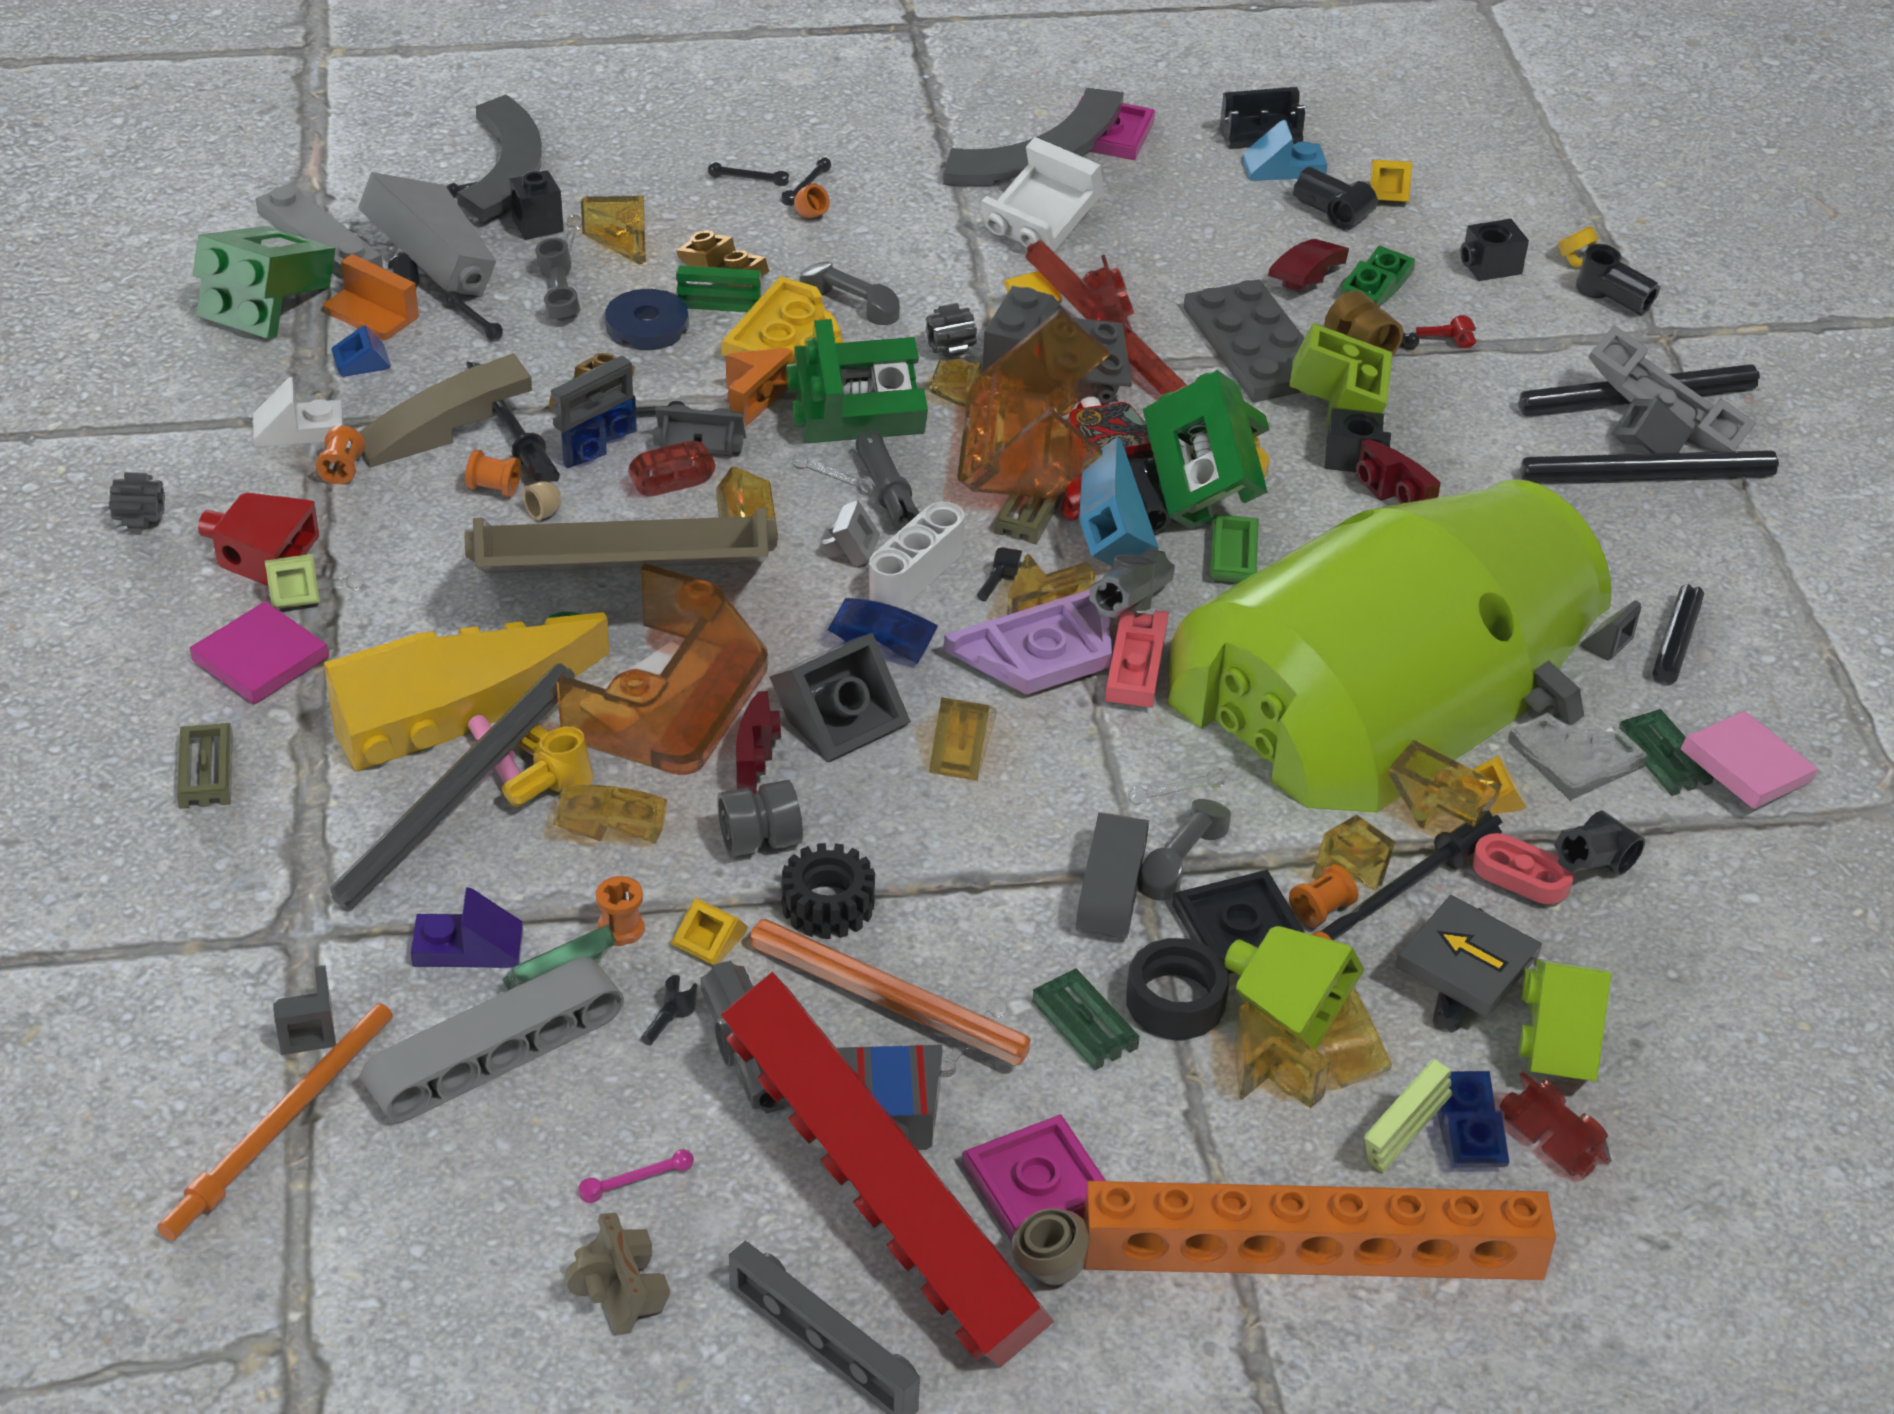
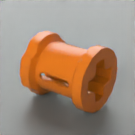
[315,425,365,484]
[465,449,521,498]
[1289,864,1359,928]
[596,876,645,946]

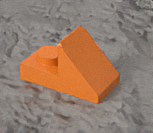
[726,348,793,427]

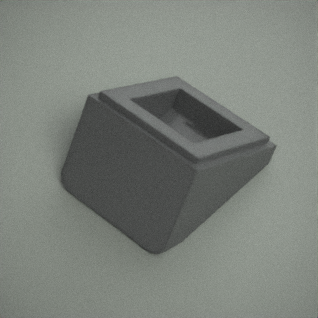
[1581,600,1642,661]

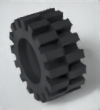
[781,843,875,939]

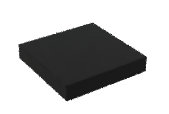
[1172,869,1305,974]

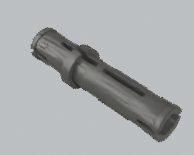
[855,430,920,531]

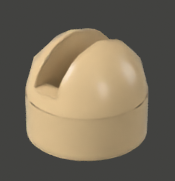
[522,481,561,521]

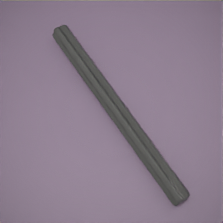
[330,663,576,910]

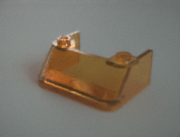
[957,309,1109,498]
[557,563,768,775]

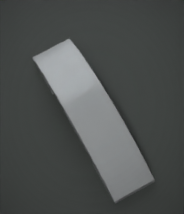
[1588,325,1757,452]

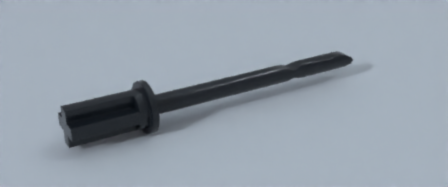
[466,361,560,482]
[1321,808,1503,941]

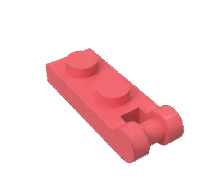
[1105,610,1169,708]

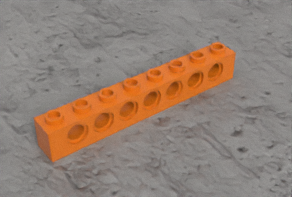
[1083,1181,1556,1280]

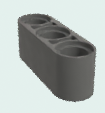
[1076,812,1149,938]

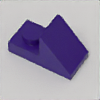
[411,887,524,968]

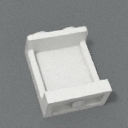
[981,137,1104,256]

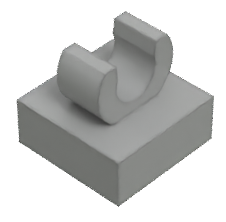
[822,500,880,567]

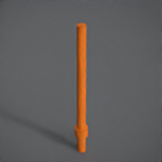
[157,1003,393,1241]

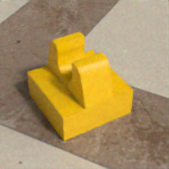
[1369,159,1413,202]

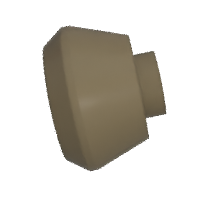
[1011,1208,1090,1285]

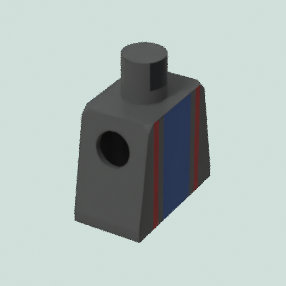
[837,1045,943,1150]

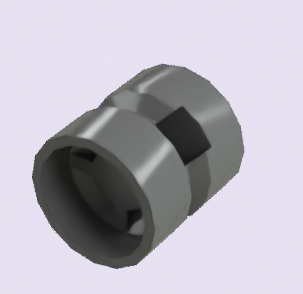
[717,779,803,857]

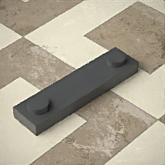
[729,1240,920,1414]

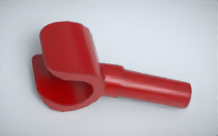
[1416,315,1476,348]

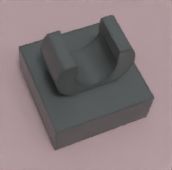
[1525,660,1584,727]

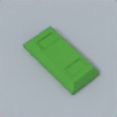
[1210,514,1259,584]

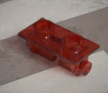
[1082,254,1135,334]
[1500,1071,1612,1179]

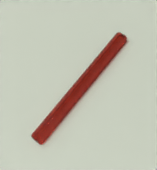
[1025,240,1187,395]

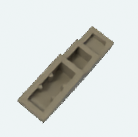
[359,353,532,468]

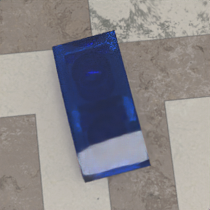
[561,394,637,469]
[827,598,938,664]
[1437,1071,1510,1168]

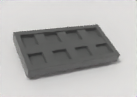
[1183,279,1305,403]

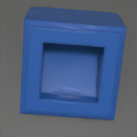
[331,325,391,377]

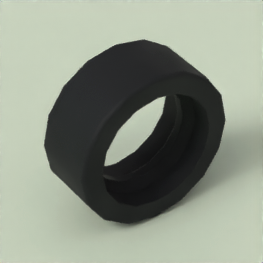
[1126,938,1229,1040]

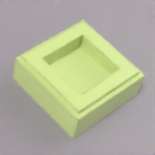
[265,554,320,609]

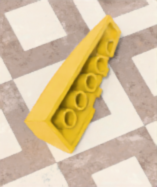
[324,612,609,772]

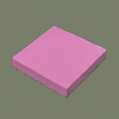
[1680,711,1818,809]

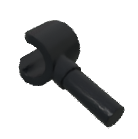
[977,547,1022,601]
[641,975,697,1045]

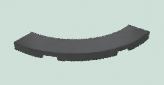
[943,88,1124,186]
[457,94,542,222]

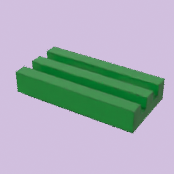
[676,265,761,312]

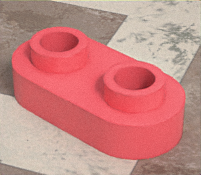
[1472,833,1574,904]

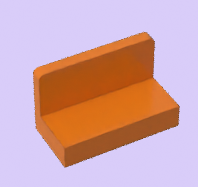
[323,254,419,340]

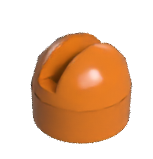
[794,184,830,219]

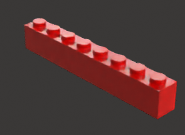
[720,971,1055,1368]

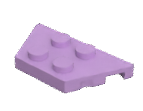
[944,589,1112,695]

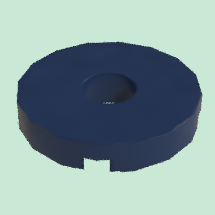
[605,288,689,350]

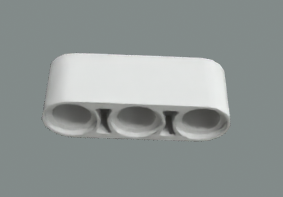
[869,501,964,611]

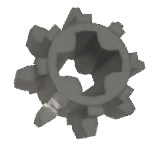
[925,303,977,358]
[109,472,165,528]

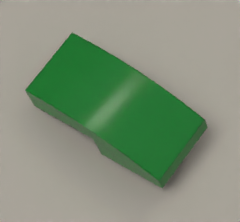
[1340,245,1415,305]

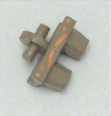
[564,1213,670,1334]

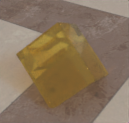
[1312,814,1396,890]

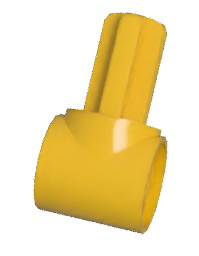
[502,724,594,807]

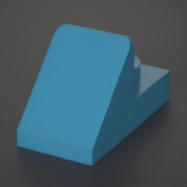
[1242,120,1328,181]

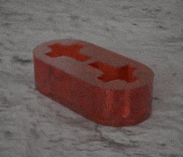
[628,441,716,496]

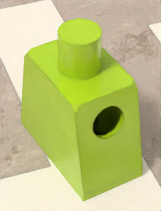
[1225,926,1365,1055]

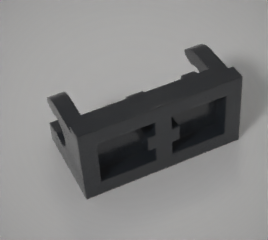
[1219,87,1305,149]

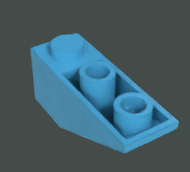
[1079,437,1159,567]

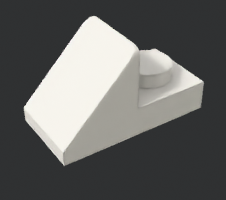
[253,377,344,447]

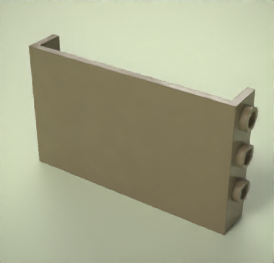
[464,508,777,573]

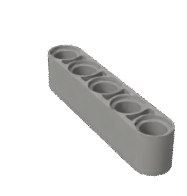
[361,957,624,1122]

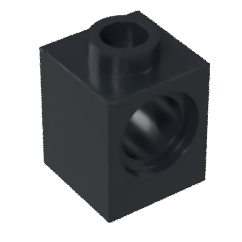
[509,170,564,240]
[1460,218,1529,281]
[1324,408,1391,473]

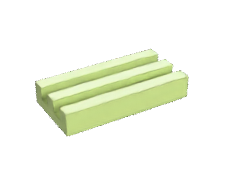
[1365,1059,1452,1174]

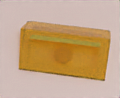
[716,466,779,540]

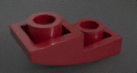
[1268,239,1349,291]
[1356,439,1441,504]
[736,691,781,794]

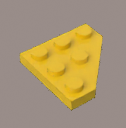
[721,276,844,357]

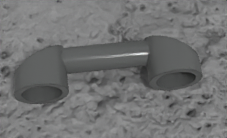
[535,238,581,318]
[800,262,900,325]
[1140,799,1231,901]

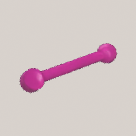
[579,1149,694,1203]

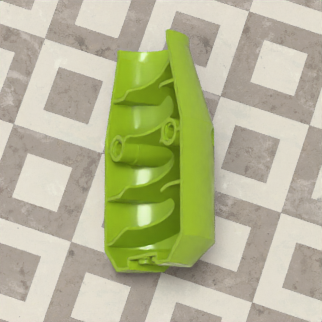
[1167,479,1612,813]

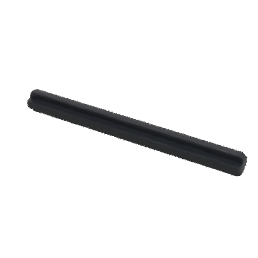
[1518,364,1760,416]
[1520,450,1779,483]

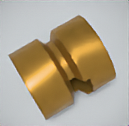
[1324,290,1404,356]

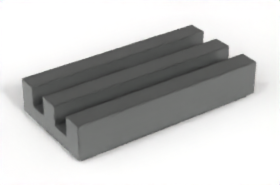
[551,355,633,433]

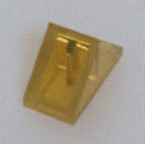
[581,195,646,265]
[929,697,997,781]

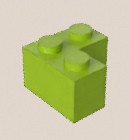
[1289,323,1392,428]
[1518,958,1612,1081]

